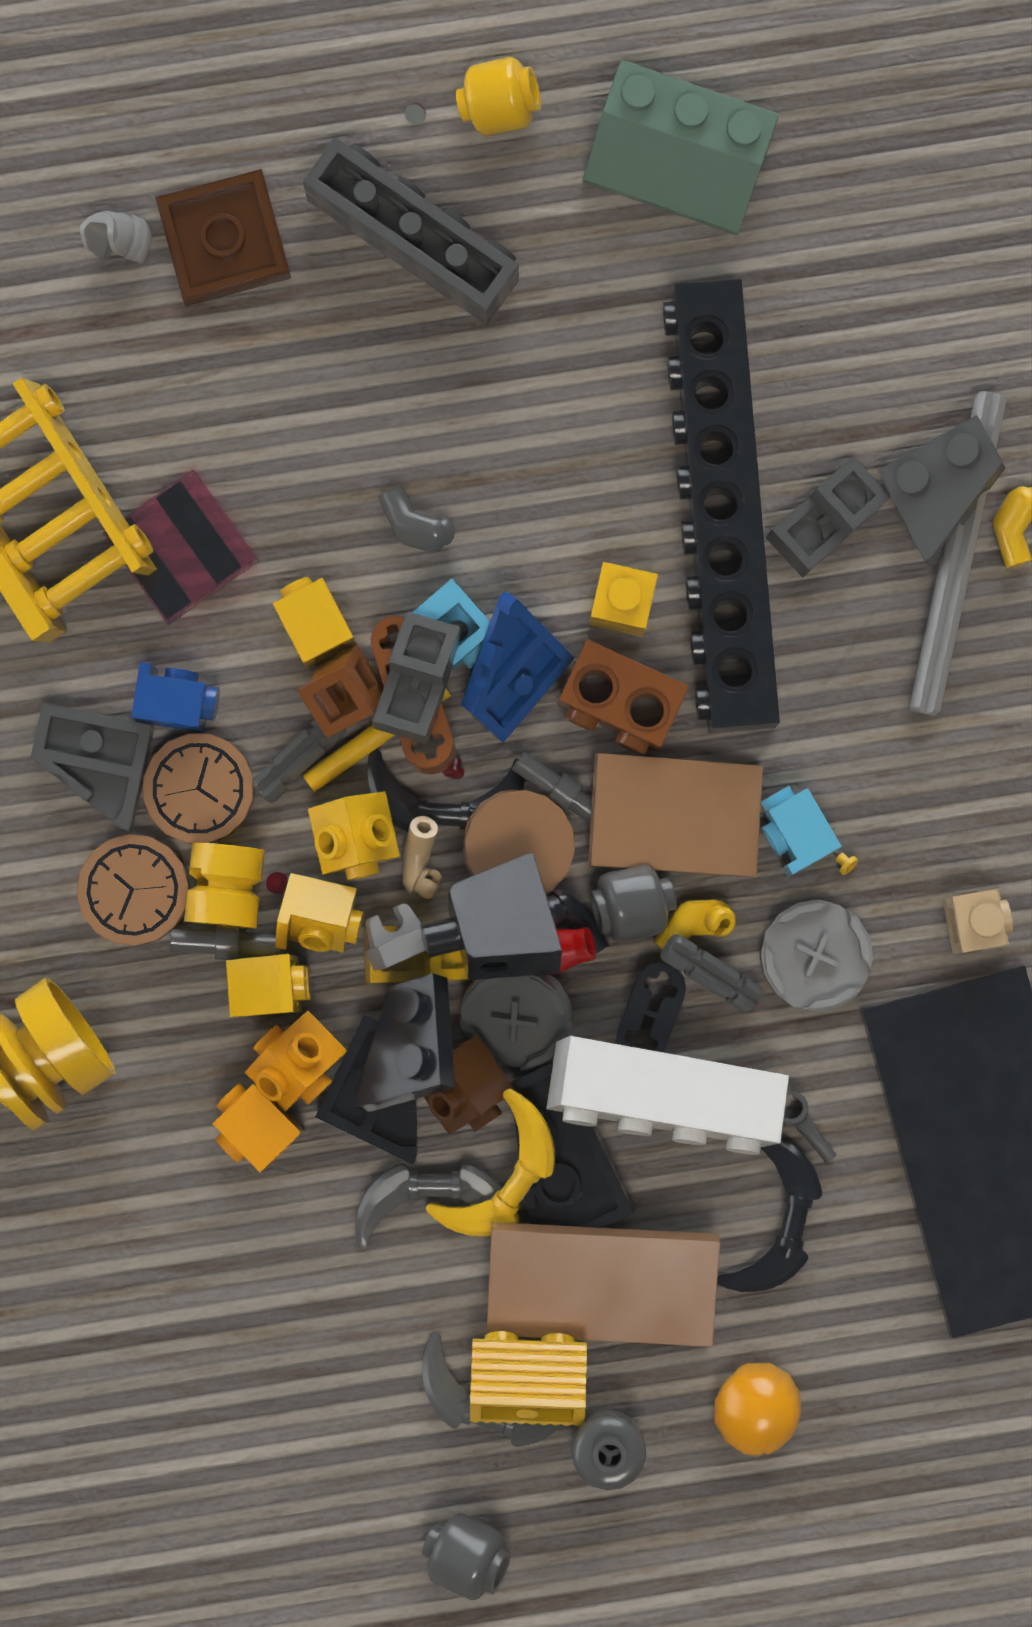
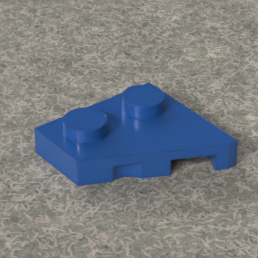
[461,591,575,743]

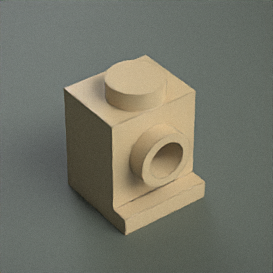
[942,889,1013,954]

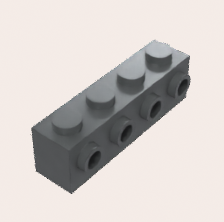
[303,137,519,325]

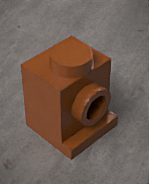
[297,643,384,738]

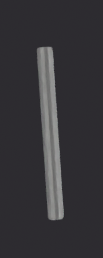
[909,391,1006,716]

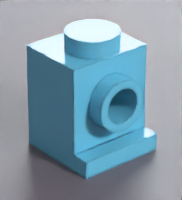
[412,578,490,671]
[760,786,842,877]

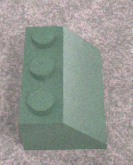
[583,60,779,236]

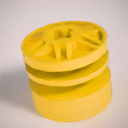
[0,978,116,1130]

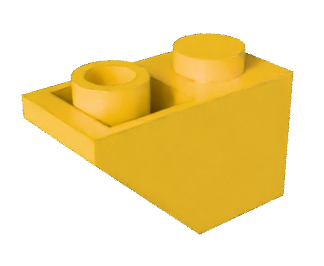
[226,954,311,1017]

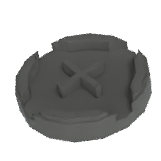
[460,974,573,1071]

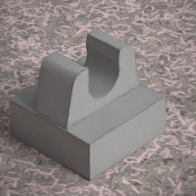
[365,904,425,971]

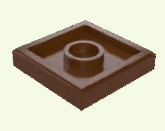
[155,169,291,307]

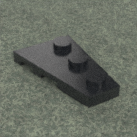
[510,1062,636,1228]

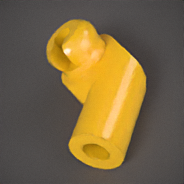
[992,486,1032,569]

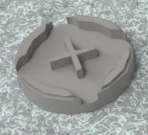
[759,900,873,1012]

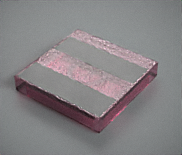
[103,469,259,625]

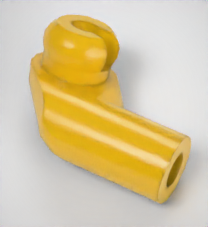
[652,899,736,949]

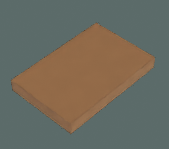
[588,753,763,878]

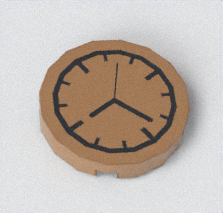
[143,734,255,844]
[77,834,190,946]

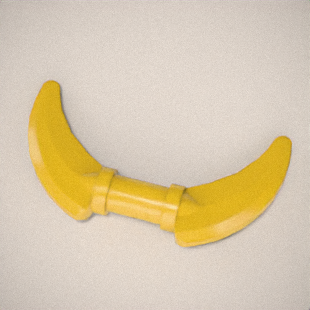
[426,1089,555,1237]

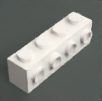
[546,1036,789,1155]

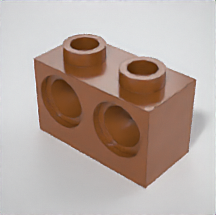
[558,639,689,755]

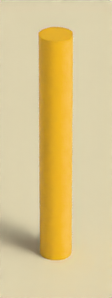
[302,689,451,792]

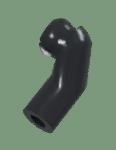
[547,889,610,954]

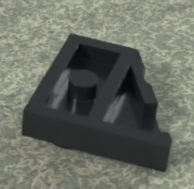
[355,973,455,1112]
[315,1015,418,1164]

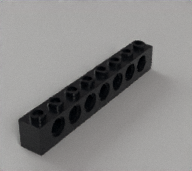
[663,279,780,733]

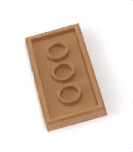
[486,1222,720,1347]

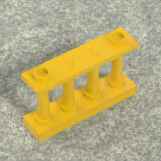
[0,377,157,643]

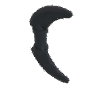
[367,749,525,833]
[717,1138,822,1292]

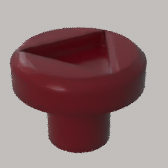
[442,758,465,779]
[266,872,288,894]

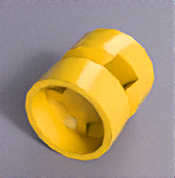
[184,842,265,929]

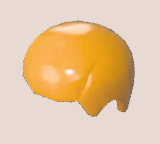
[714,1363,801,1457]

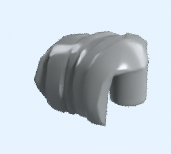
[80,211,151,264]

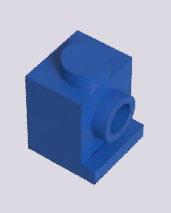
[131,662,220,733]

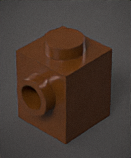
[424,1034,515,1135]

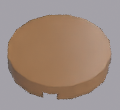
[463,789,575,894]

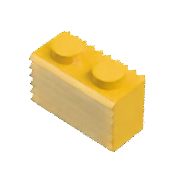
[470,1331,587,1427]

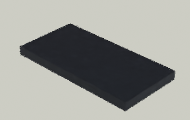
[860,966,1032,1338]

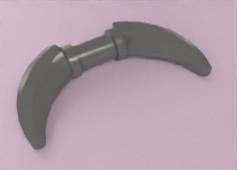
[355,1163,502,1248]
[422,1333,562,1447]

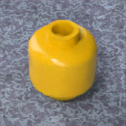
[456,57,541,136]

